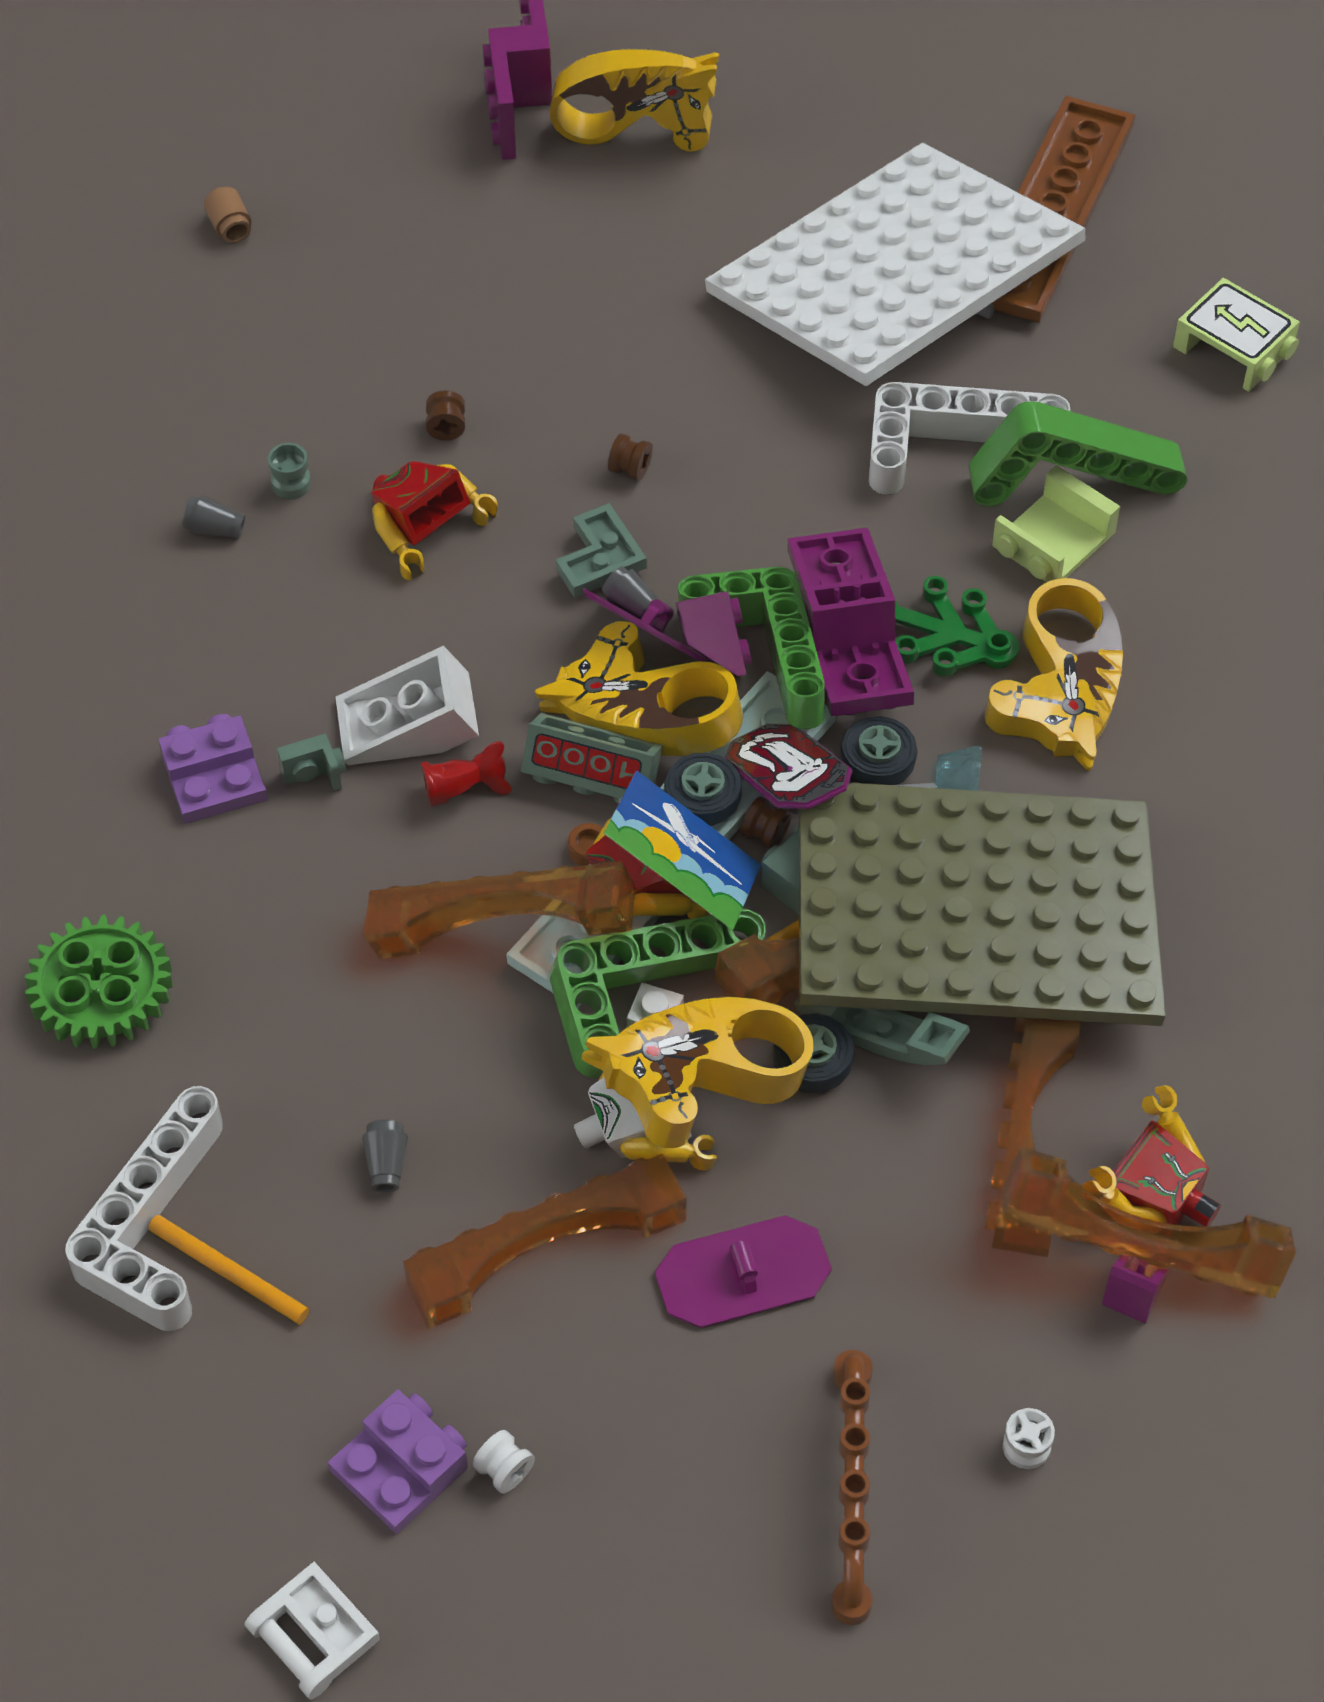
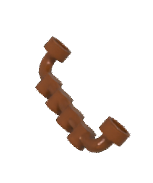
[831,1350,873,1625]

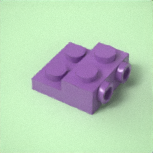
[158,714,268,824]
[328,1389,468,1535]

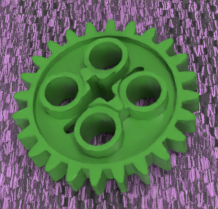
[25,915,173,1049]

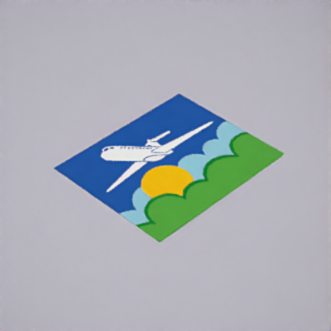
[604,770,761,930]

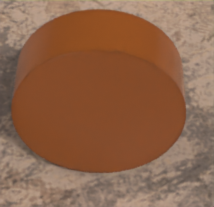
[567,823,603,867]

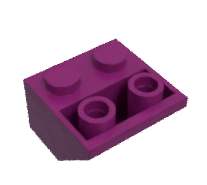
[675,591,752,676]

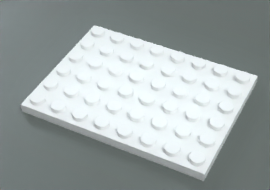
[705,142,1085,386]

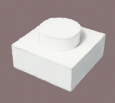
[626,982,684,1027]

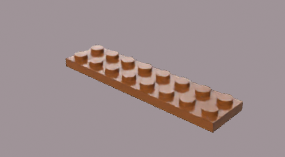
[991,96,1135,323]

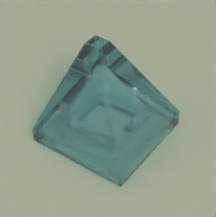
[935,746,982,791]

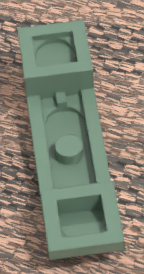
[794,998,970,1065]

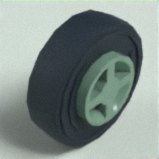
[840,716,918,785]
[664,753,742,826]
[773,1013,855,1093]

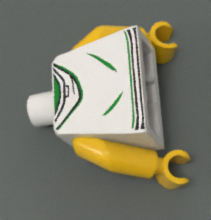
[574,1072,717,1171]

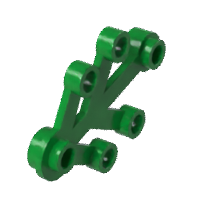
[895,576,1020,677]

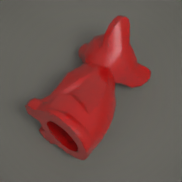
[420,741,512,807]

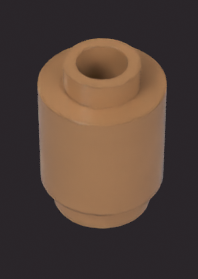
[204,187,251,243]

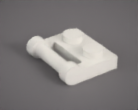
[244,1562,380,1700]

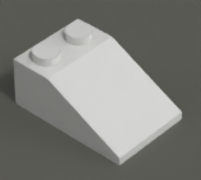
[335,646,479,765]

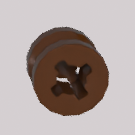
[426,390,465,440]
[608,433,653,481]
[740,796,792,849]

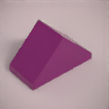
[1102,1243,1174,1324]

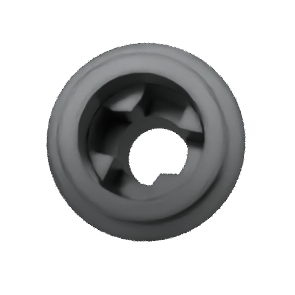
[182,495,245,539]
[602,566,658,620]
[362,1120,408,1192]

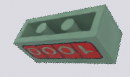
[520,713,663,803]

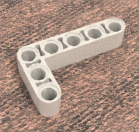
[869,382,1071,495]
[65,1086,223,1331]

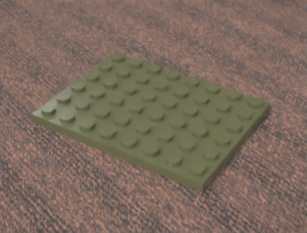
[798,783,1166,1026]

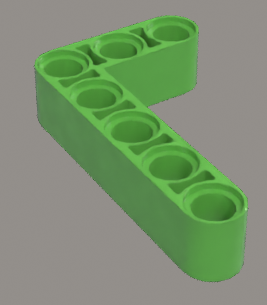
[968,401,1187,507]
[678,567,825,729]
[549,909,766,1078]

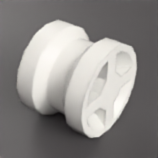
[1002,1408,1055,1470]
[472,1430,535,1494]

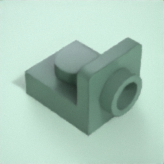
[277,733,346,791]

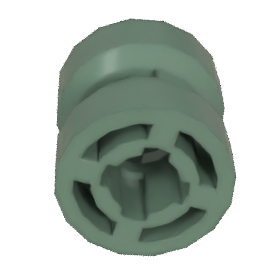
[267,443,311,499]

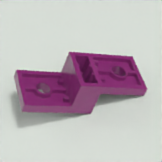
[482,0,552,160]
[787,527,914,716]

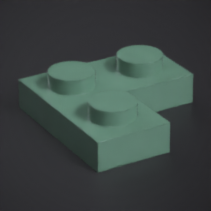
[555,503,647,598]

